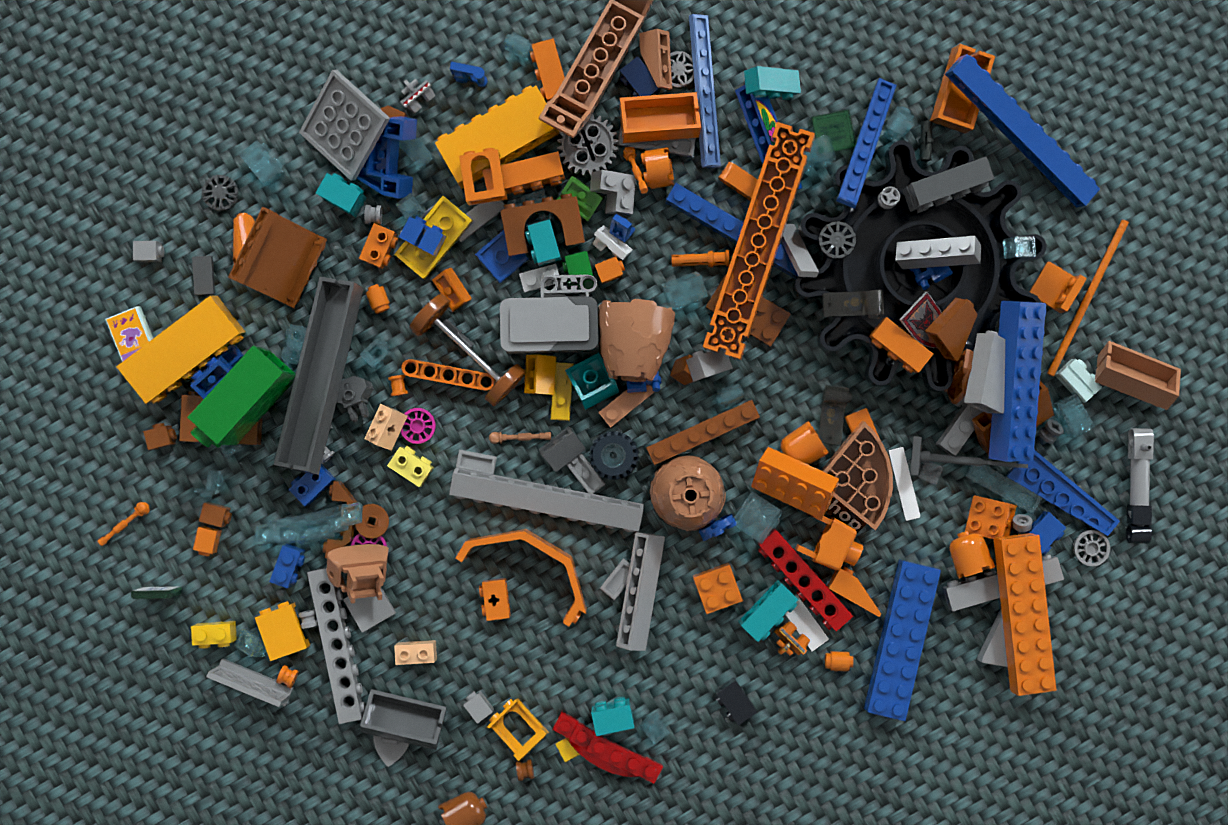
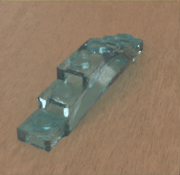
[255,502,363,546]

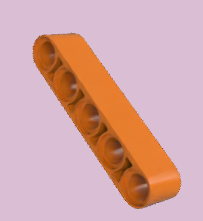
[402,359,496,391]

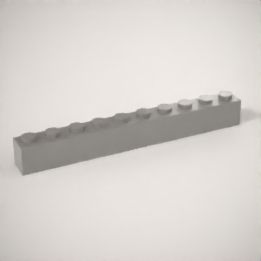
[449,468,644,532]

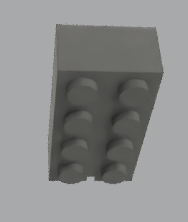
[903,157,995,213]
[360,689,446,750]

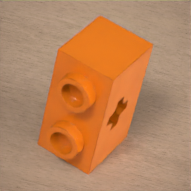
[479,578,511,621]

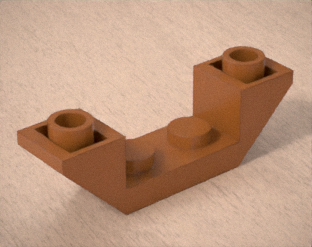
[323,481,358,558]

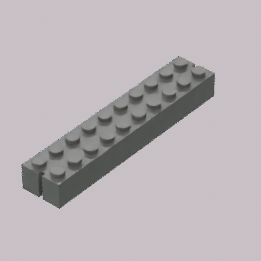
[274,277,364,475]

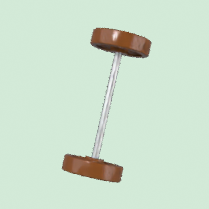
[409,294,526,407]

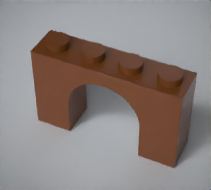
[500,193,585,256]
[972,381,1054,455]
[179,391,262,445]

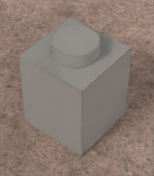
[133,241,165,263]
[464,690,494,724]

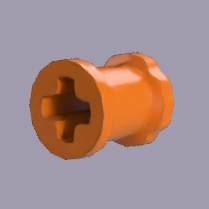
[388,375,408,396]

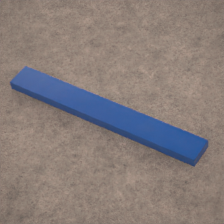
[836,78,897,208]

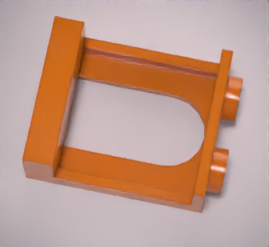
[459,148,507,206]

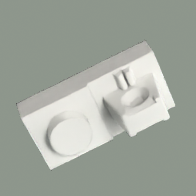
[593,225,633,260]
[519,264,559,293]

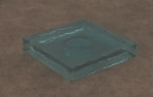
[734,491,783,544]

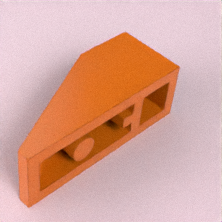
[827,566,881,617]

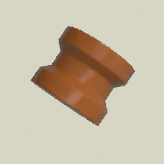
[516,759,534,781]

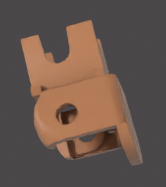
[326,544,389,604]

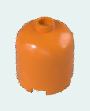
[781,421,829,465]
[949,531,995,579]

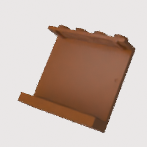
[228,207,327,308]

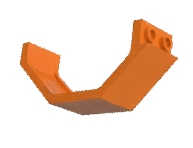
[455,529,587,627]

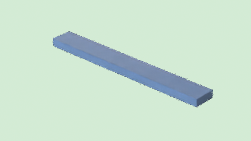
[689,14,721,168]

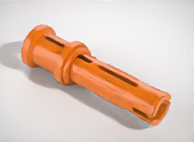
[671,250,730,268]

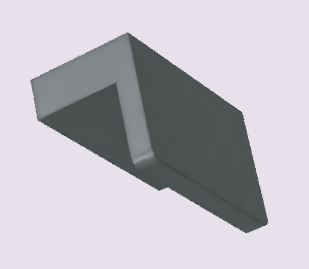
[539,426,585,472]

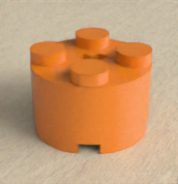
[641,147,674,189]

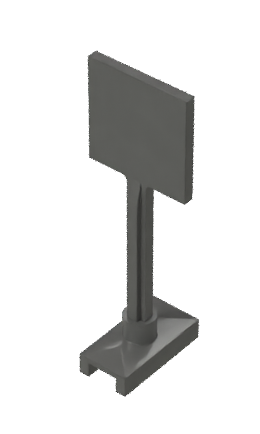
[910,436,1028,475]

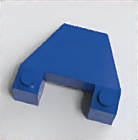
[357,116,417,199]

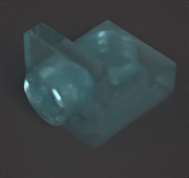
[1003,236,1036,259]
[235,629,266,657]

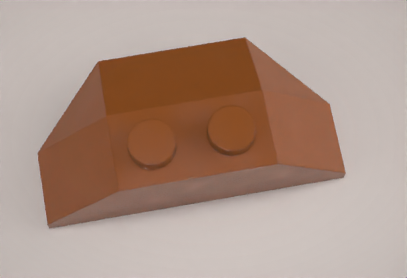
[944,349,974,405]

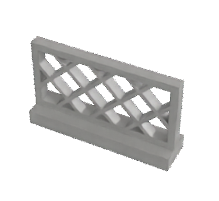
[206,658,294,707]

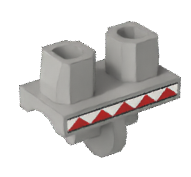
[400,79,435,113]

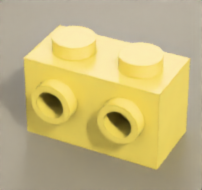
[387,446,434,487]

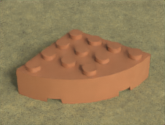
[821,421,893,530]

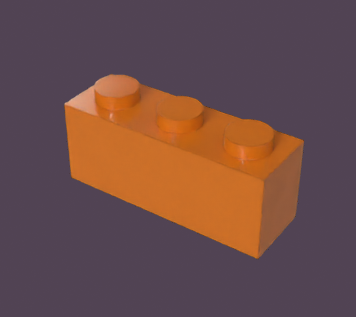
[529,38,565,102]
[869,317,933,373]

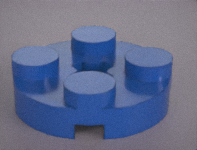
[699,513,737,541]

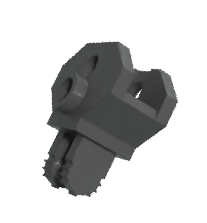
[337,376,374,423]

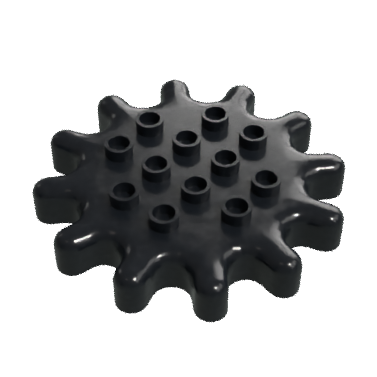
[793,140,1047,392]

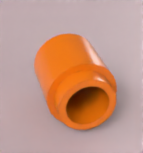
[365,284,390,314]
[825,651,853,671]

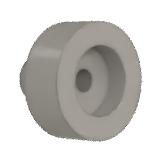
[1012,514,1033,534]

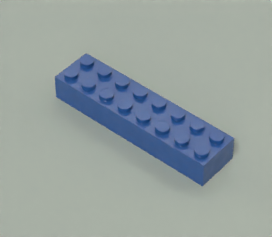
[989,301,1046,462]
[864,559,941,721]

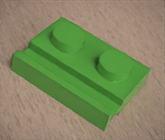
[557,176,604,221]

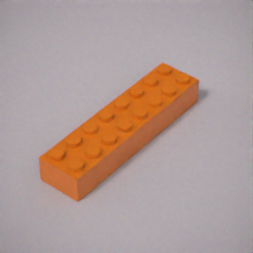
[993,533,1057,696]

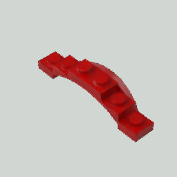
[552,712,663,784]

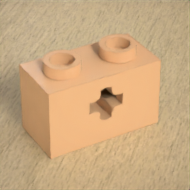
[364,404,407,451]
[394,640,437,665]

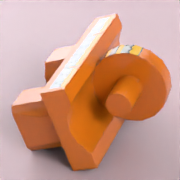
[773,621,810,656]

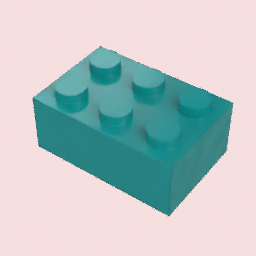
[738,580,799,642]

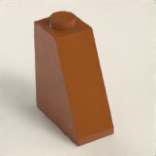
[925,298,978,362]

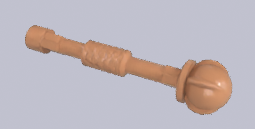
[489,432,551,444]

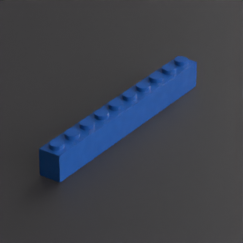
[945,54,1100,208]

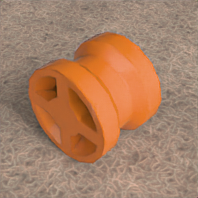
[276,665,299,689]

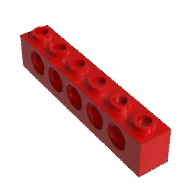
[757,529,853,632]

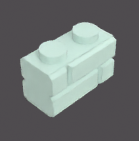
[1055,359,1102,403]

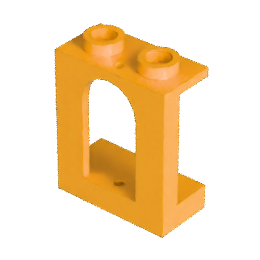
[487,699,549,761]

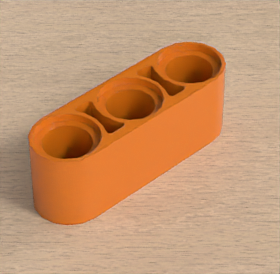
[718,162,758,201]

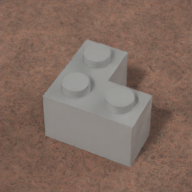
[590,170,636,216]

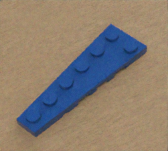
[1006,451,1120,536]

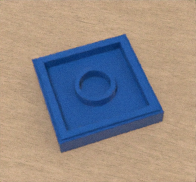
[475,230,529,284]

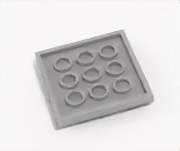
[299,70,390,181]

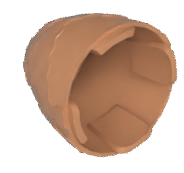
[598,299,675,382]
[649,455,726,531]

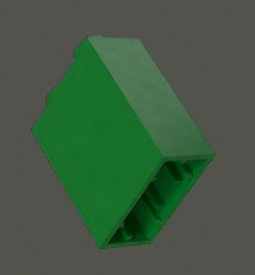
[187,345,296,448]

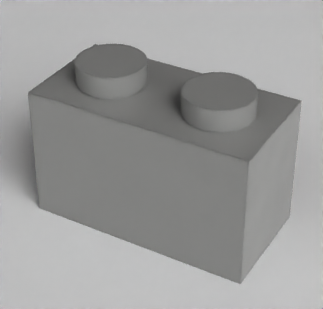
[686,349,733,382]

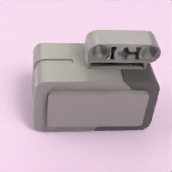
[500,275,599,354]

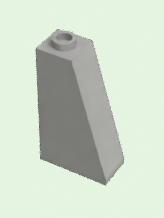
[964,331,1005,414]
[977,609,1008,667]

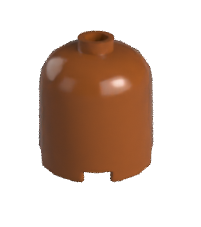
[438,792,488,825]

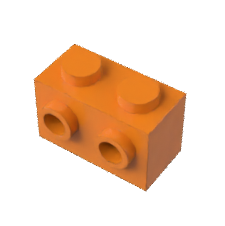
[359,223,399,269]

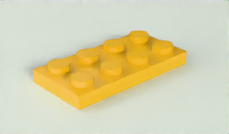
[394,196,473,280]

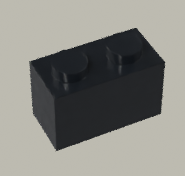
[715,678,758,726]

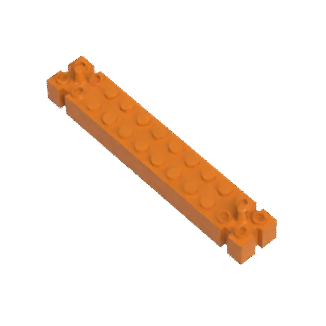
[703,122,815,360]

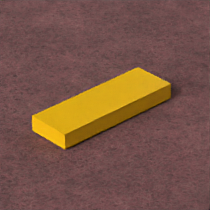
[551,362,574,421]

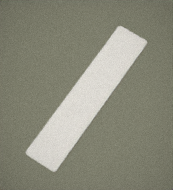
[889,447,920,521]

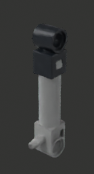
[1126,428,1154,544]

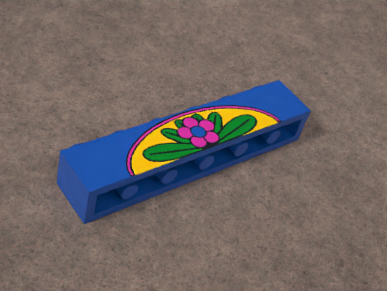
[735,85,803,190]

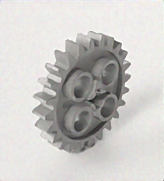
[557,114,619,177]

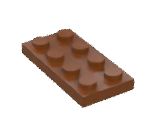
[705,274,790,347]

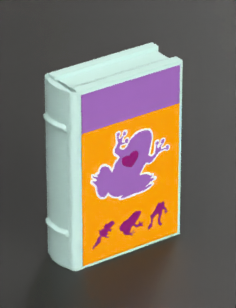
[105,306,153,362]

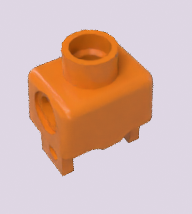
[795,515,863,570]

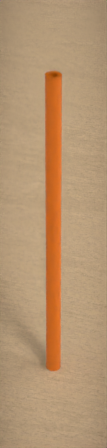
[1047,220,1129,377]

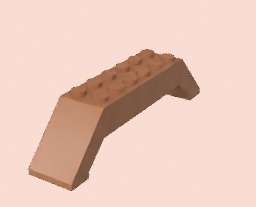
[538,0,654,138]

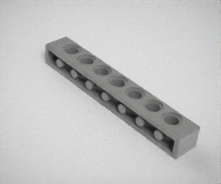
[307,567,366,724]

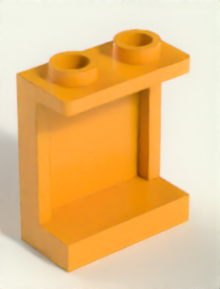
[255,601,310,661]

